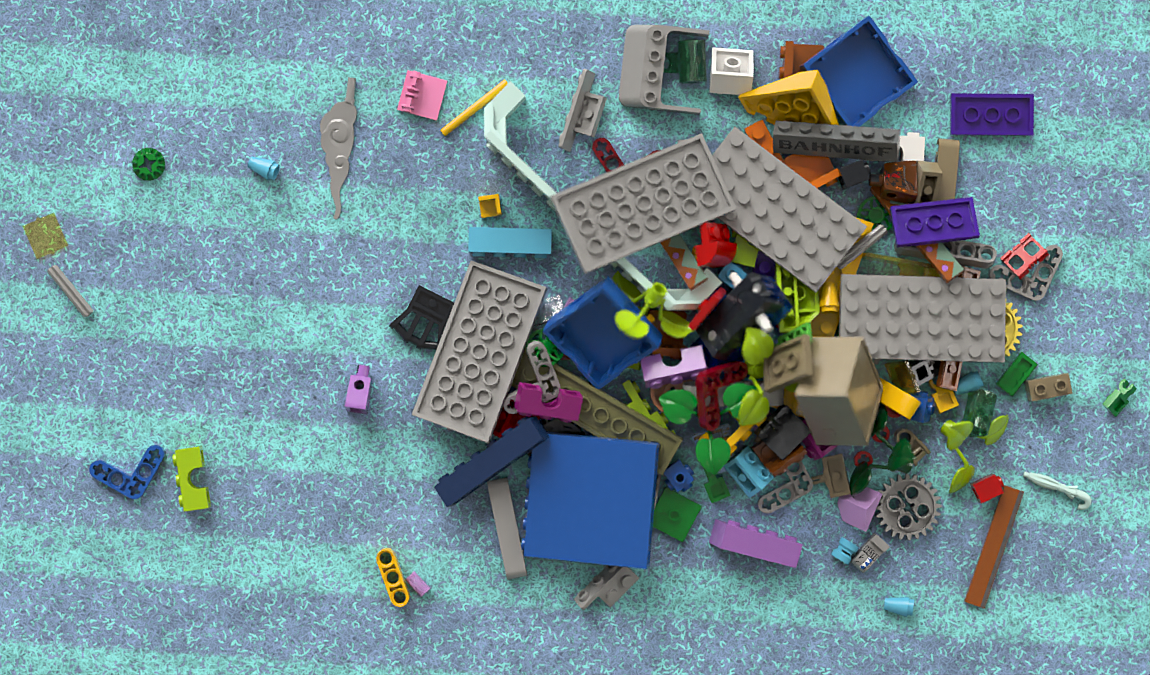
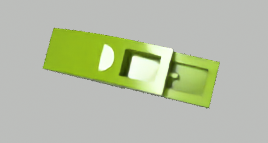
[622,379,676,434]

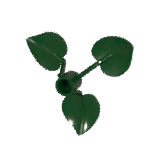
[849,404,916,498]

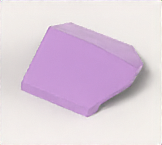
[837,487,882,531]

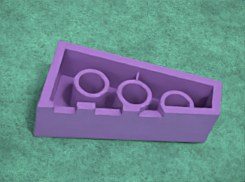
[709,519,803,568]

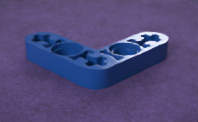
[89,445,165,499]

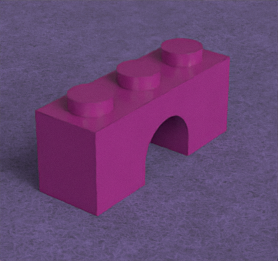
[514,382,583,423]

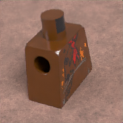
[868,161,918,204]

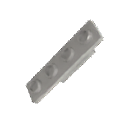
[558,69,607,152]
[574,565,639,610]

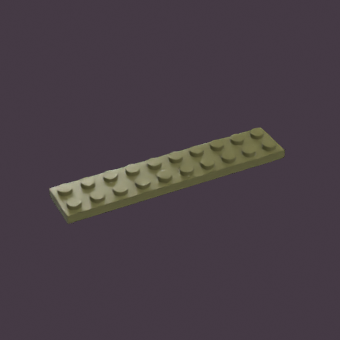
[511,348,683,475]

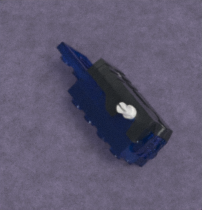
[680,272,793,381]

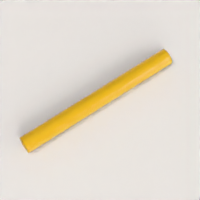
[440,79,508,136]

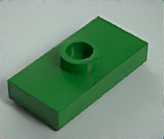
[995,352,1038,397]

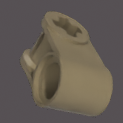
[893,428,931,466]

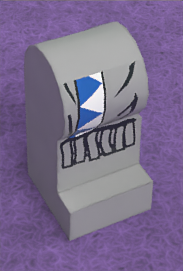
[851,533,890,573]

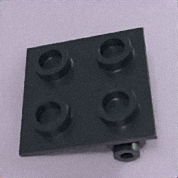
[754,404,811,460]

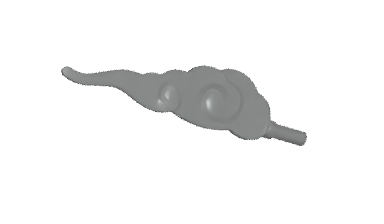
[320,77,357,219]

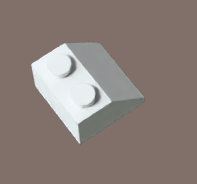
[710,48,753,95]

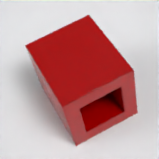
[970,473,1004,504]

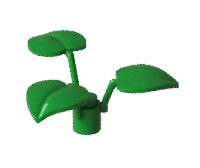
[659,383,758,475]

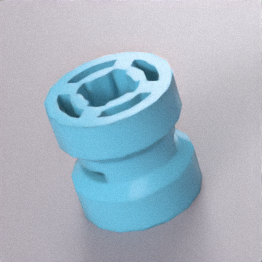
[831,537,859,565]

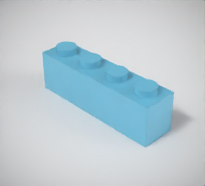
[468,227,552,258]

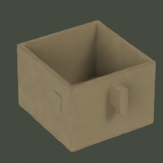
[795,337,883,446]

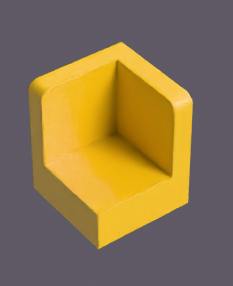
[478,194,502,218]

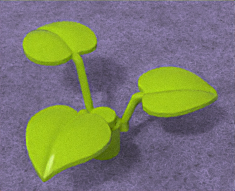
[611,271,696,338]
[739,328,799,426]
[940,414,1009,494]

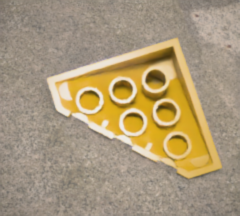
[738,70,839,125]

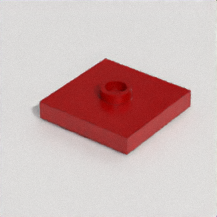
[688,287,727,330]

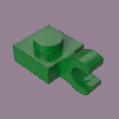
[1103,379,1137,417]
[703,468,731,503]

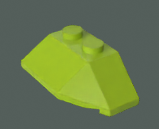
[775,262,820,333]

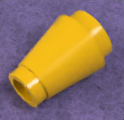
[819,282,840,313]

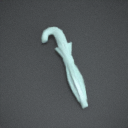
[1023,472,1092,510]

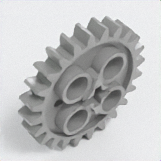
[875,473,942,540]

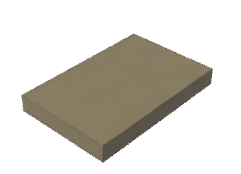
[763,334,813,393]

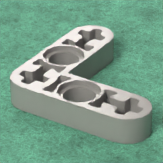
[988,245,1063,301]
[503,341,561,414]
[757,461,813,514]

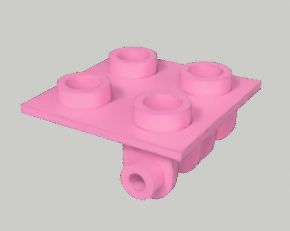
[397,70,447,120]

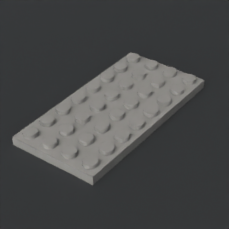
[712,127,867,293]
[550,133,736,274]
[412,261,548,443]
[839,274,1006,363]

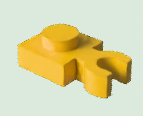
[928,379,959,414]

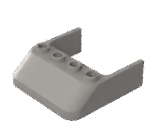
[619,25,710,115]

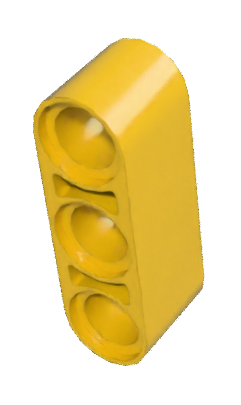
[880,378,921,420]
[376,548,410,607]

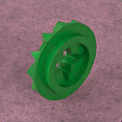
[132,148,165,181]

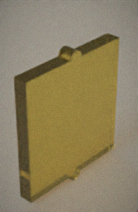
[23,213,68,259]
[884,360,920,394]

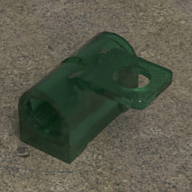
[663,39,707,84]
[962,389,997,437]

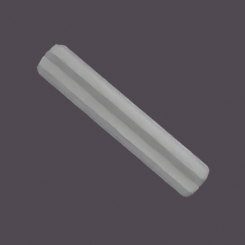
[837,224,888,269]
[47,265,93,317]

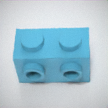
[724,446,774,498]

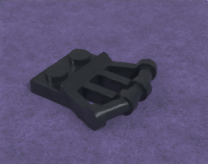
[389,285,454,350]

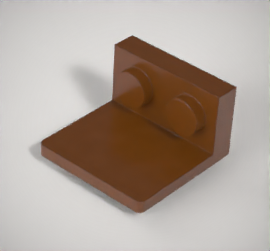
[751,440,807,476]

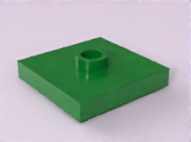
[653,487,702,542]

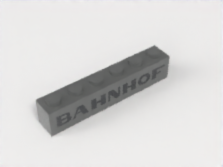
[773,121,900,162]

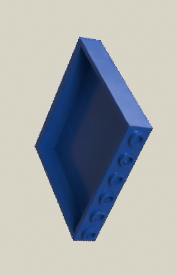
[521,432,660,569]

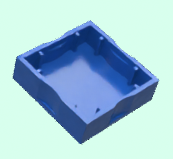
[800,15,918,127]
[543,276,663,389]

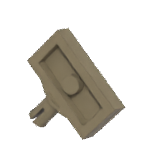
[811,453,851,498]

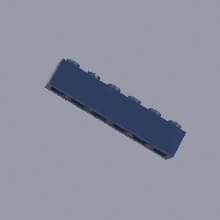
[434,416,549,507]

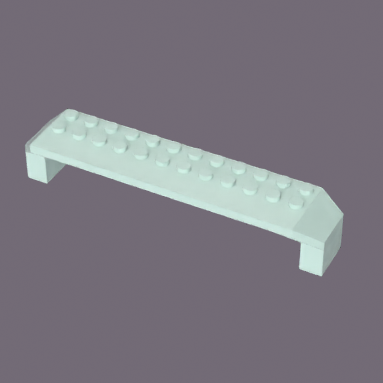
[484,81,722,310]

